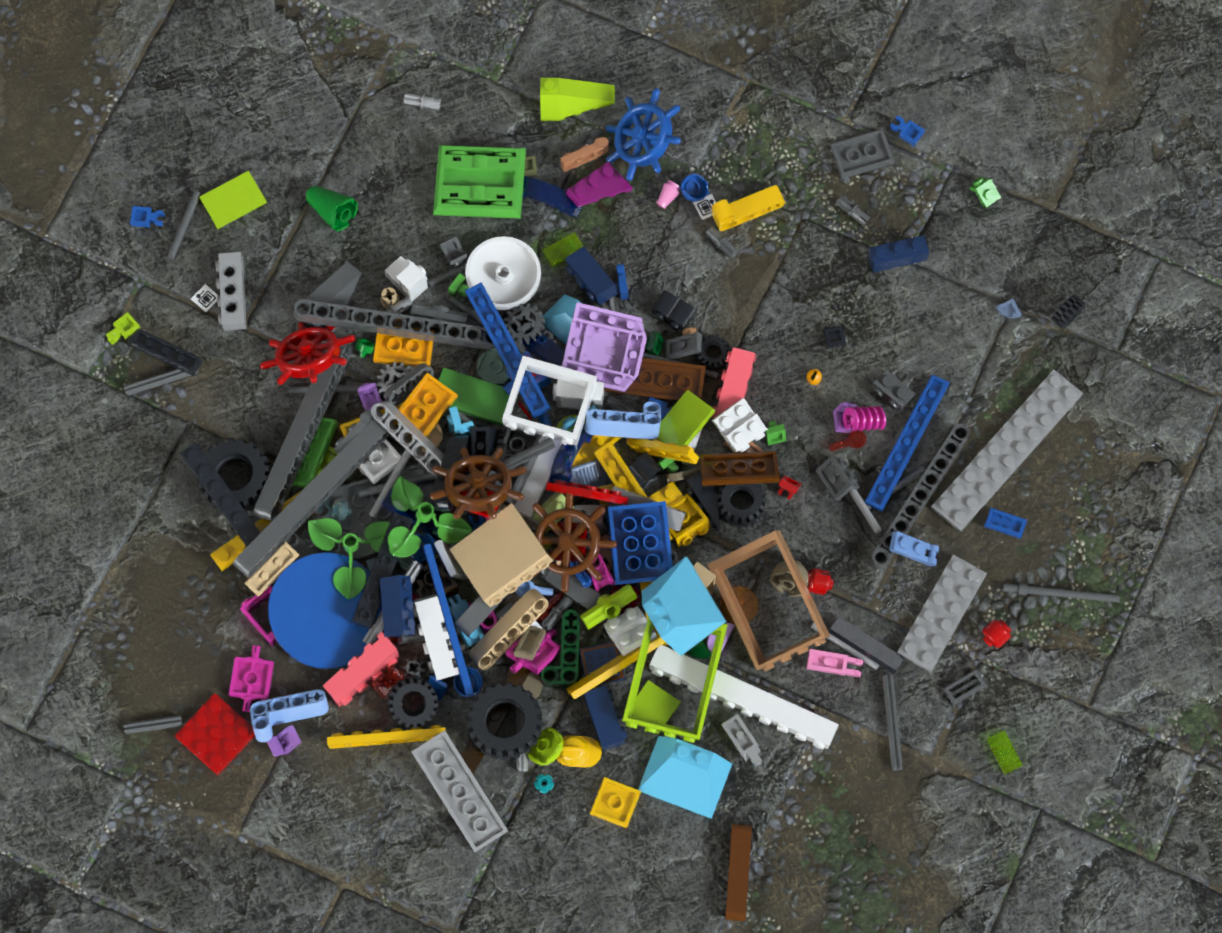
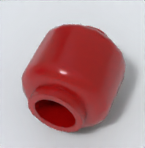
[807,568,834,595]
[982,619,1012,648]

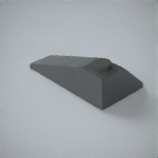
[298,261,362,332]

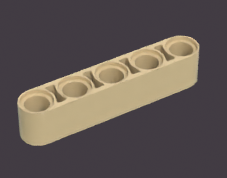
[469,589,548,670]

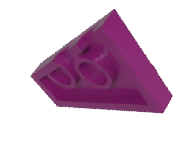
[566,162,633,207]

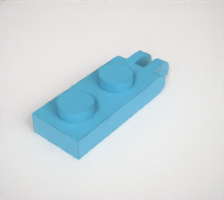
[447,594,484,648]

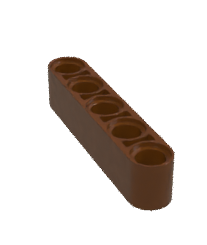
[725,823,752,921]

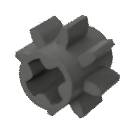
[402,657,426,678]

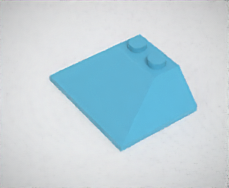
[642,557,726,656]
[638,736,732,819]

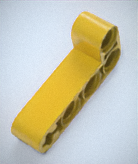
[711,185,786,231]

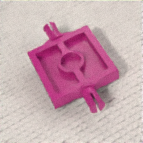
[506,628,561,674]
[229,645,274,712]

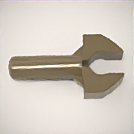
[666,468,701,482]

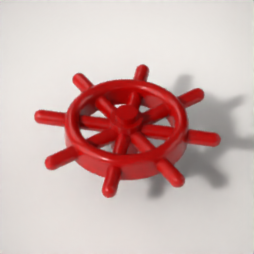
[260,322,355,385]

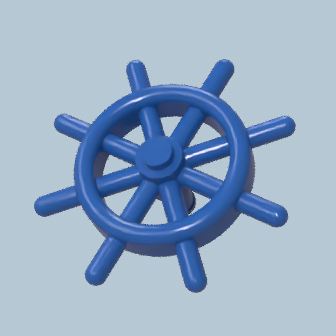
[606,88,681,181]

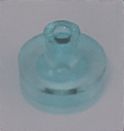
[331,501,352,521]

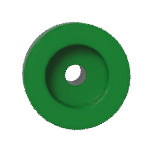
[355,338,375,358]

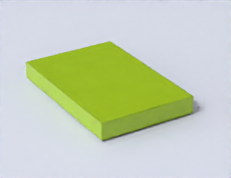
[199,171,267,229]
[657,390,716,446]

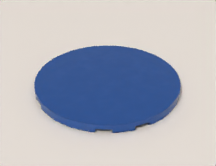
[268,553,382,669]

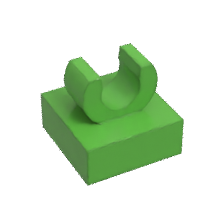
[448,273,469,297]
[765,420,786,446]
[657,458,679,474]

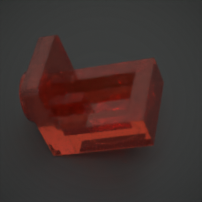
[370,665,404,699]

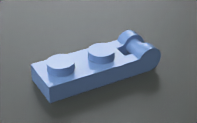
[889,531,939,566]

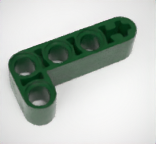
[541,609,580,688]

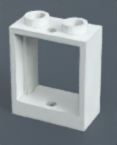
[553,380,604,410]

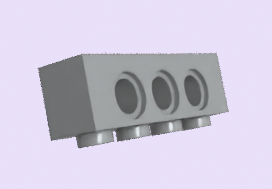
[215,252,247,331]

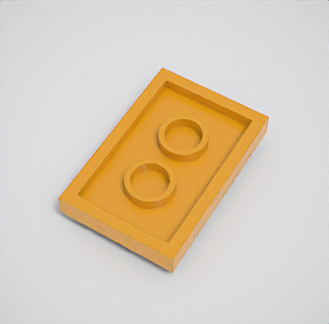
[373,326,435,367]
[395,373,458,437]

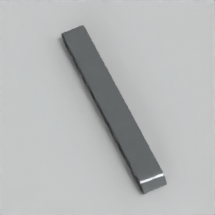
[871,424,970,570]

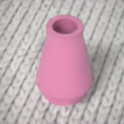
[656,180,681,209]

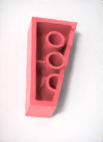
[712,347,757,418]
[323,632,400,707]

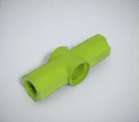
[580,584,637,630]

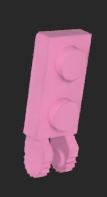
[806,649,863,677]

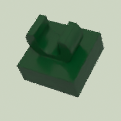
[645,331,664,356]

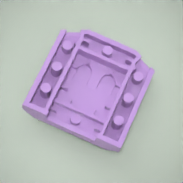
[562,302,647,392]

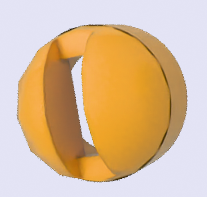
[806,369,822,385]

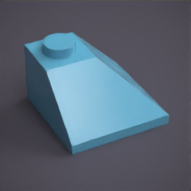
[542,294,581,345]

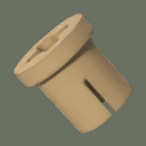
[381,287,400,309]

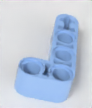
[584,401,661,439]
[250,689,329,742]

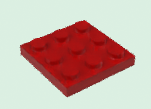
[546,480,628,505]
[174,693,255,776]

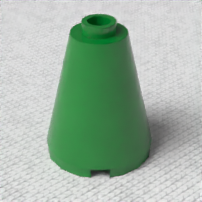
[306,185,358,232]

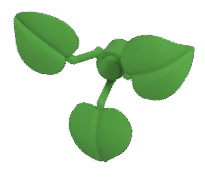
[388,476,472,558]
[308,518,389,599]

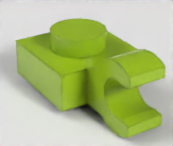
[106,312,140,345]

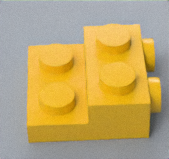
[669,494,711,547]

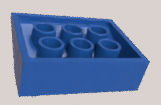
[605,501,673,585]

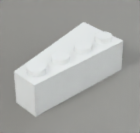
[413,594,460,680]

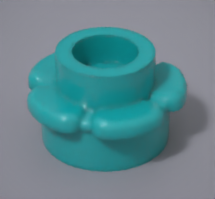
[534,774,554,793]

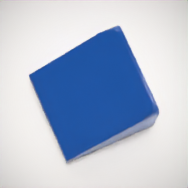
[428,675,448,701]

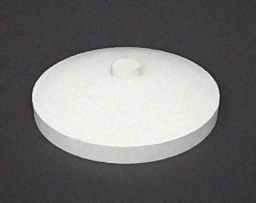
[465,236,541,310]

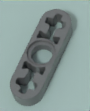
[385,363,434,406]

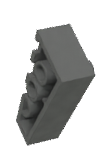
[495,427,545,506]

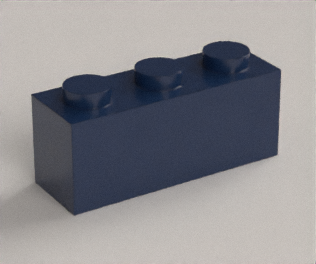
[868,235,929,273]
[565,246,617,306]
[380,575,415,638]
[584,685,627,752]

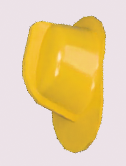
[557,735,602,768]

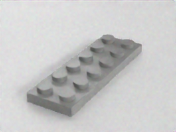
[897,555,987,673]
[411,730,508,852]

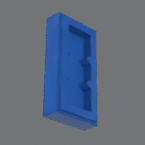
[984,508,1027,539]

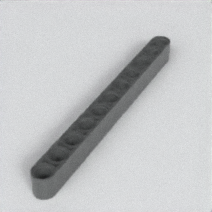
[294,299,495,350]
[254,337,353,521]
[233,418,390,577]

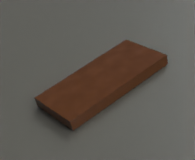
[699,451,780,486]

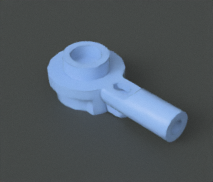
[515,580,553,597]

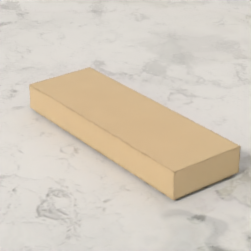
[244,541,299,597]

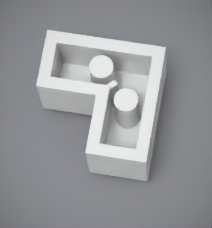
[384,256,428,301]

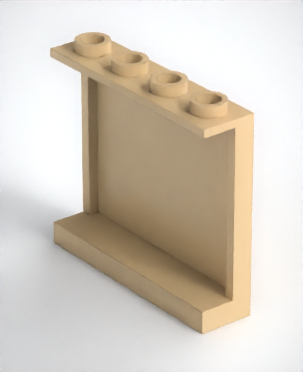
[449,503,553,607]

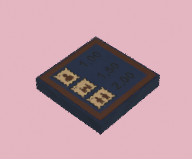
[579,642,625,686]

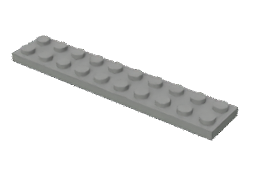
[931,370,1083,533]

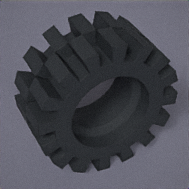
[1052,294,1086,329]
[696,334,731,371]

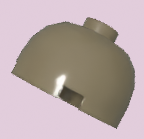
[769,560,808,597]

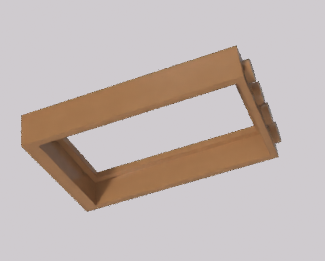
[707,530,830,672]

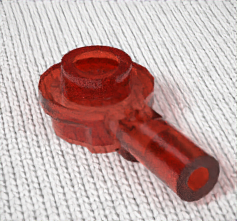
[829,430,867,452]
[536,592,563,624]

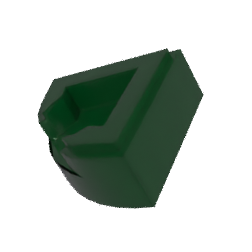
[686,641,711,659]

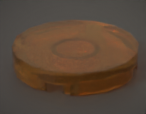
[720,586,759,624]

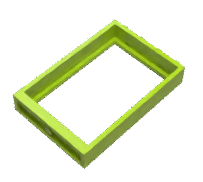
[622,616,727,743]

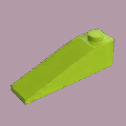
[540,78,615,121]

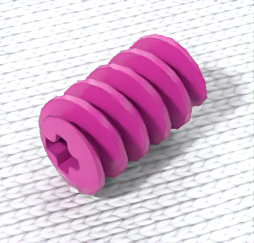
[843,406,886,431]

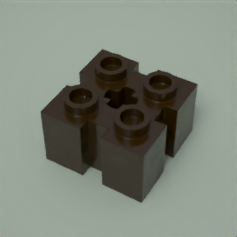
[406,554,459,599]

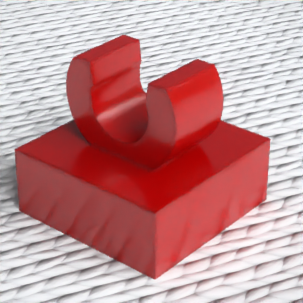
[778,475,802,500]

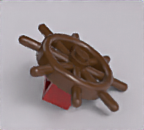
[430,447,527,519]
[533,492,617,593]

